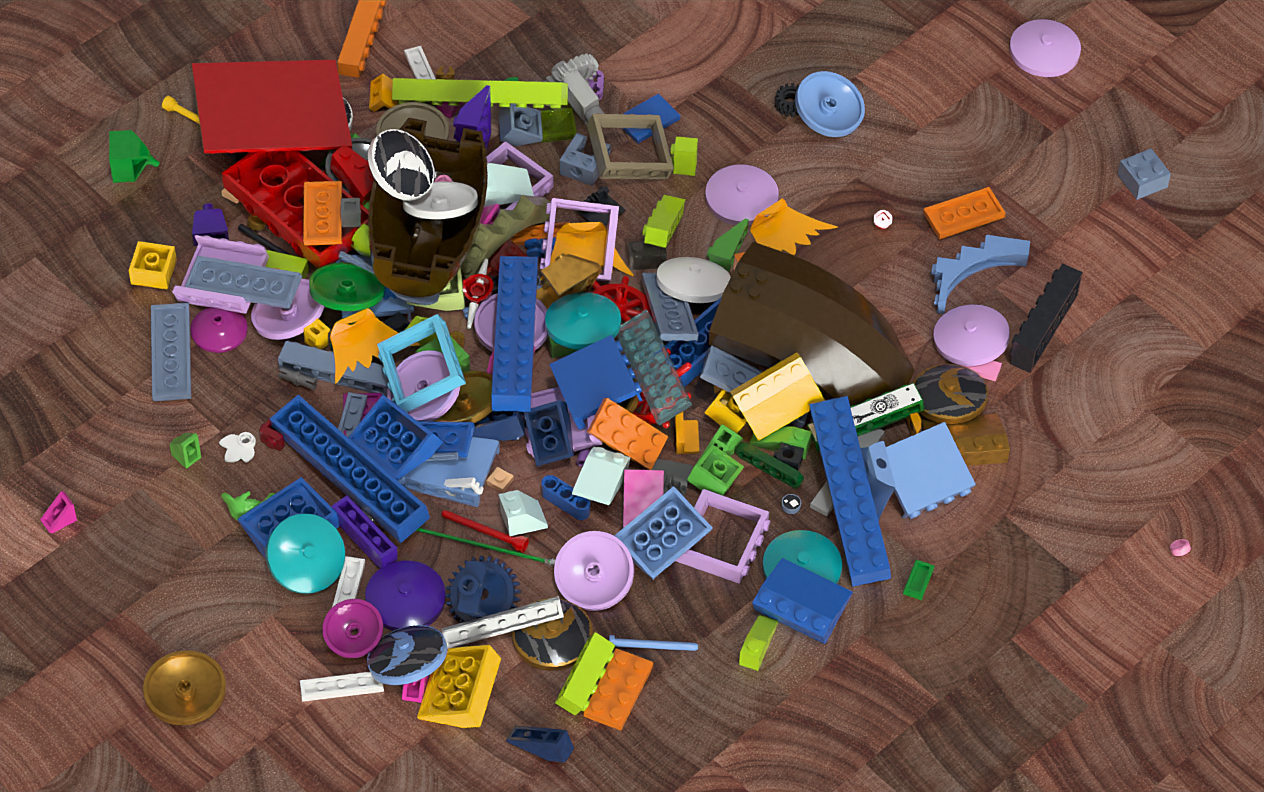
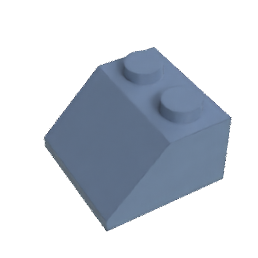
[499,104,543,146]

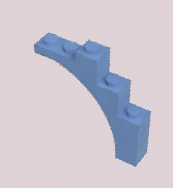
[931,235,1030,314]

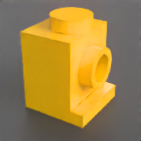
[303,318,330,350]

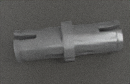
[278,366,318,390]

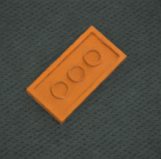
[303,181,342,245]
[923,187,1006,240]
[587,398,668,470]
[584,648,653,731]

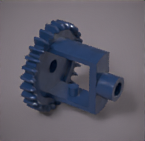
[445,555,521,623]

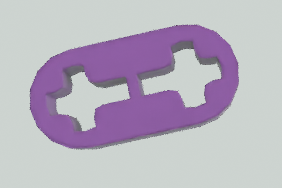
[588,70,604,100]

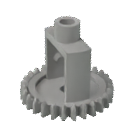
[543,53,605,125]

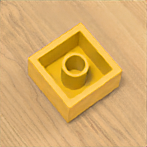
[129,241,177,289]

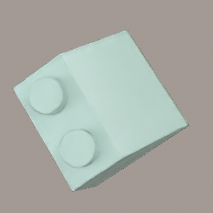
[498,490,548,536]

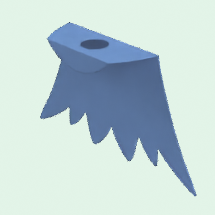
[860,441,896,521]

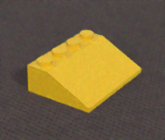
[730,352,825,441]
[417,645,501,728]

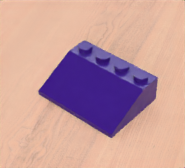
[453,85,492,150]

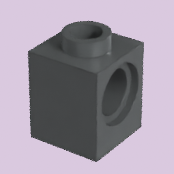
[341,198,361,227]

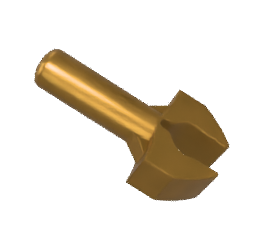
[436,66,455,80]

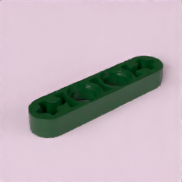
[735,442,804,488]

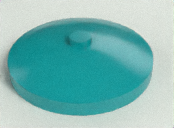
[545,292,621,350]
[266,514,345,594]
[763,530,842,584]

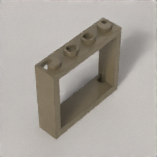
[587,113,674,179]

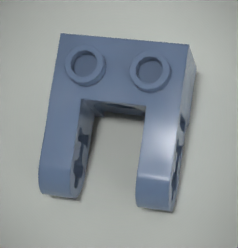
[560,133,612,186]

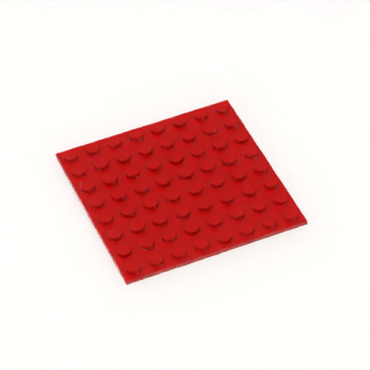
[192,60,352,154]

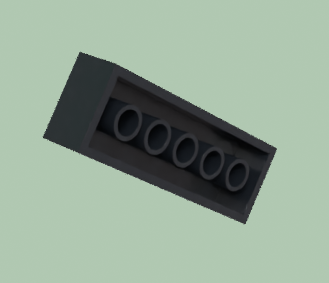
[1009,263,1083,373]

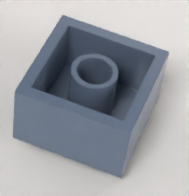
[1117,149,1171,200]

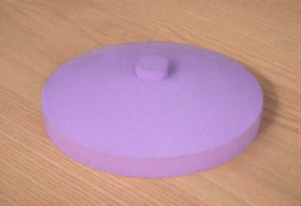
[1009,19,1081,77]
[705,165,779,225]
[251,279,324,340]
[474,293,547,352]
[934,305,1010,366]
[387,351,460,422]
[554,531,634,611]

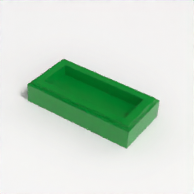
[903,560,935,600]

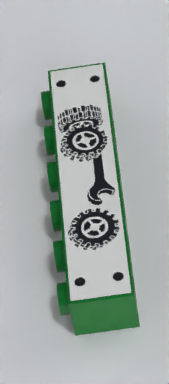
[807,383,924,452]

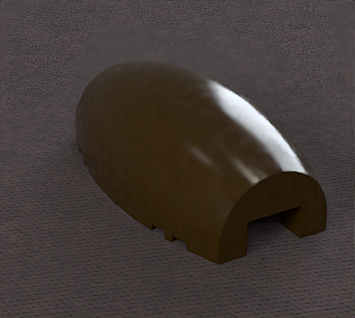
[368,118,488,297]

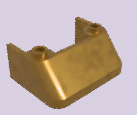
[537,253,602,310]

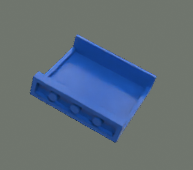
[549,335,642,430]

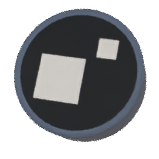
[781,494,801,514]

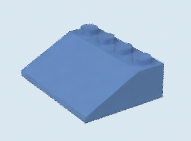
[615,486,713,579]

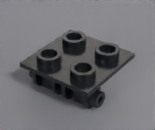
[575,186,626,226]

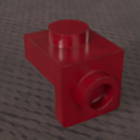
[259,419,284,451]

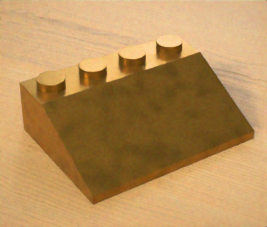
[921,413,1010,466]

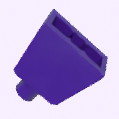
[192,203,229,246]

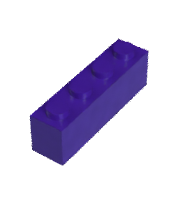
[332,496,397,569]

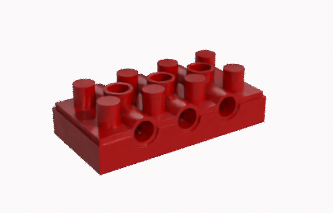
[222,150,369,269]

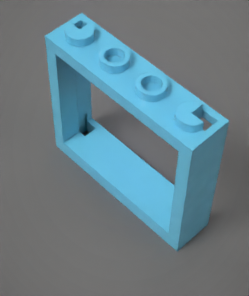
[377,314,466,413]

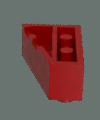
[330,144,375,206]

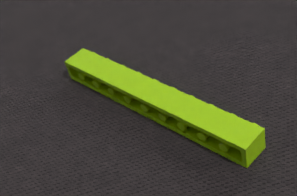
[392,78,568,109]

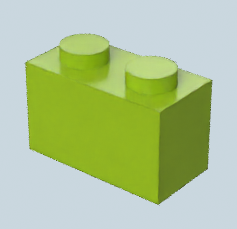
[671,136,698,176]

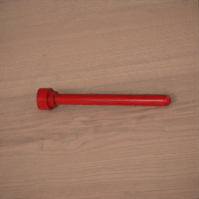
[441,510,529,553]

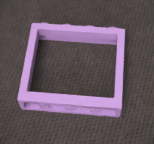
[486,141,554,211]
[540,198,619,283]
[676,489,771,584]

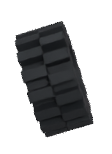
[775,83,799,117]

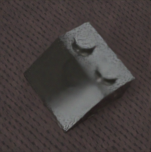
[625,238,667,271]

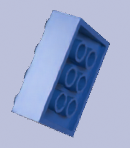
[348,395,443,480]
[238,477,339,559]
[752,558,853,644]

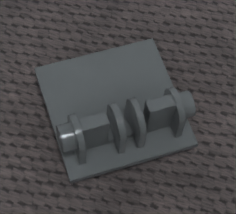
[652,458,693,498]

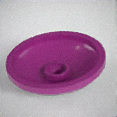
[190,307,248,353]
[322,599,383,658]

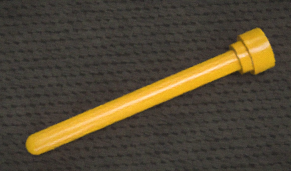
[162,95,200,124]

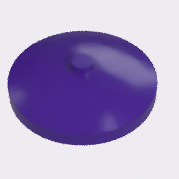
[365,561,446,631]

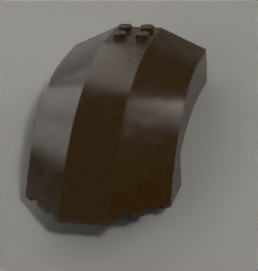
[709,242,914,406]

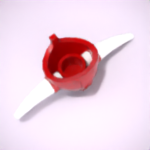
[463,259,493,329]

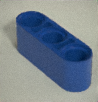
[541,475,590,520]

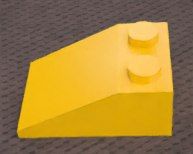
[704,389,747,433]

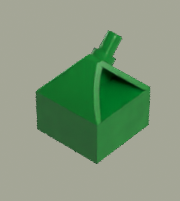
[109,130,160,183]

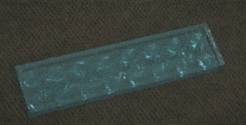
[617,309,692,426]

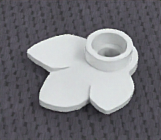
[219,432,256,463]

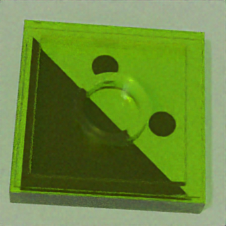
[541,108,577,143]

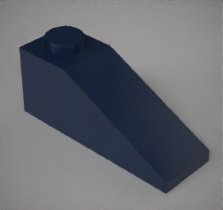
[506,725,574,762]

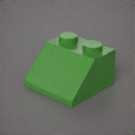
[687,444,744,496]

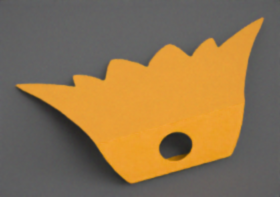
[750,198,838,255]
[540,222,634,280]
[330,308,421,384]

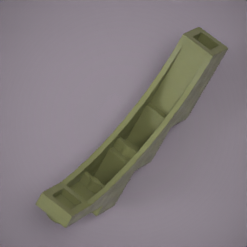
[461,195,557,278]

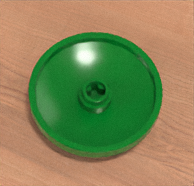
[309,262,385,311]

